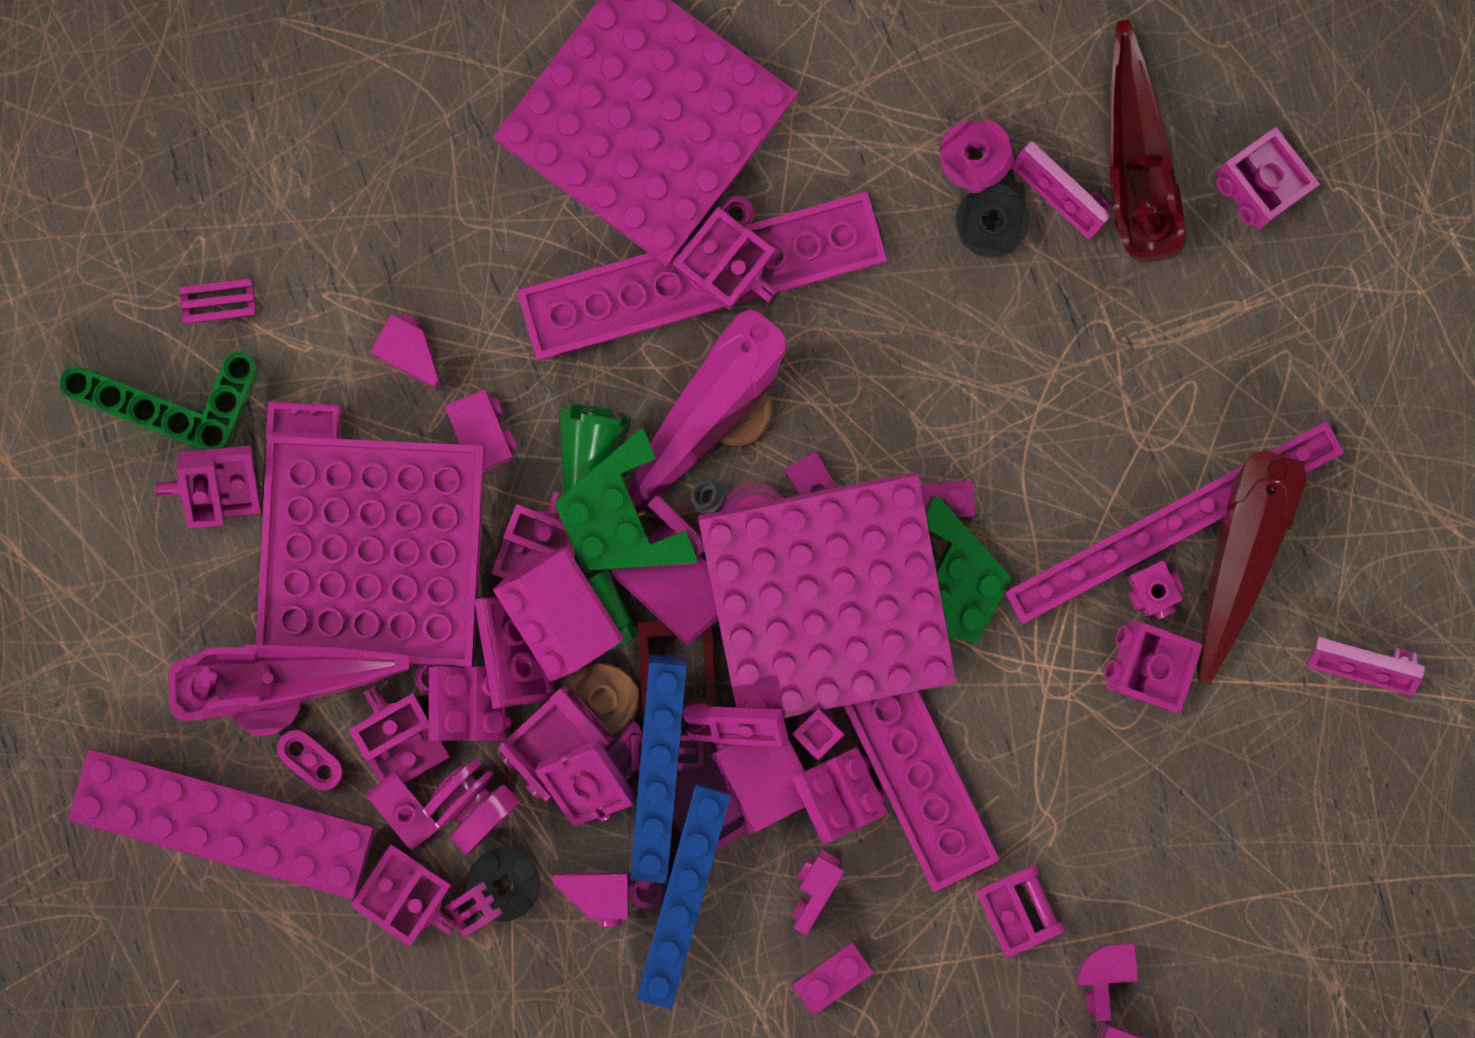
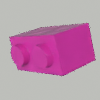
[445,390,518,472]
[791,941,873,1016]

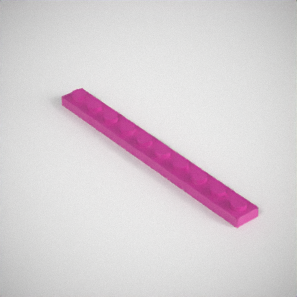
[1004,421,1344,625]

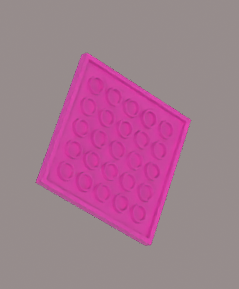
[493,0,798,268]
[256,435,486,667]
[698,471,956,718]

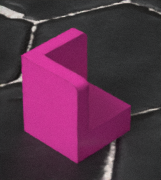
[792,708,844,761]

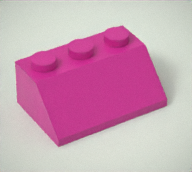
[493,547,624,682]

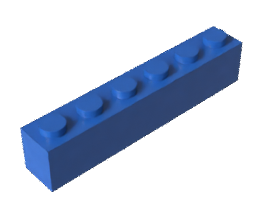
[630,654,687,883]
[636,782,732,1010]

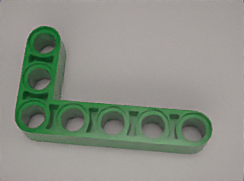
[59,351,259,450]

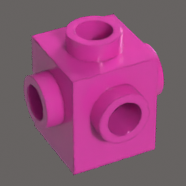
[1127,560,1184,620]

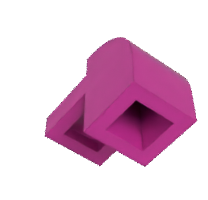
[1076,943,1138,1022]

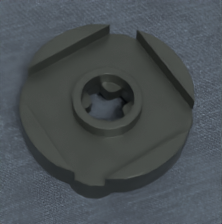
[956,184,1029,258]
[466,848,541,922]

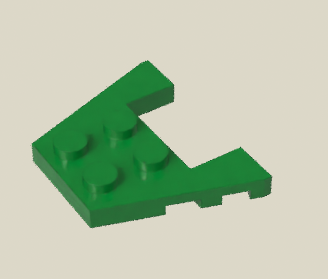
[554,428,698,571]
[925,495,1012,643]

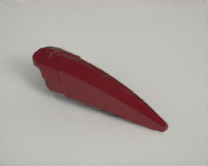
[1110,19,1186,262]
[1198,451,1307,684]

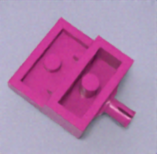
[673,207,778,310]
[156,446,261,529]
[491,492,576,579]
[349,686,451,783]
[350,844,458,947]

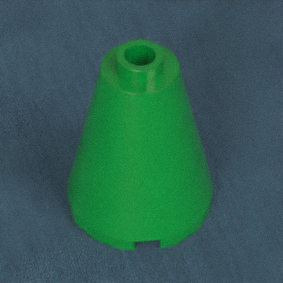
[559,404,632,494]

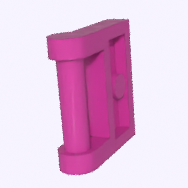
[975,864,1066,958]

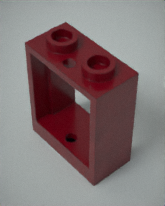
[638,621,716,712]

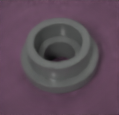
[691,478,726,514]

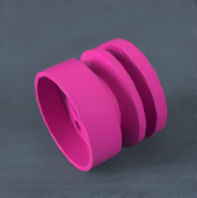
[422,757,521,856]

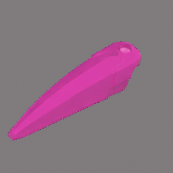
[628,310,787,513]
[168,644,409,721]

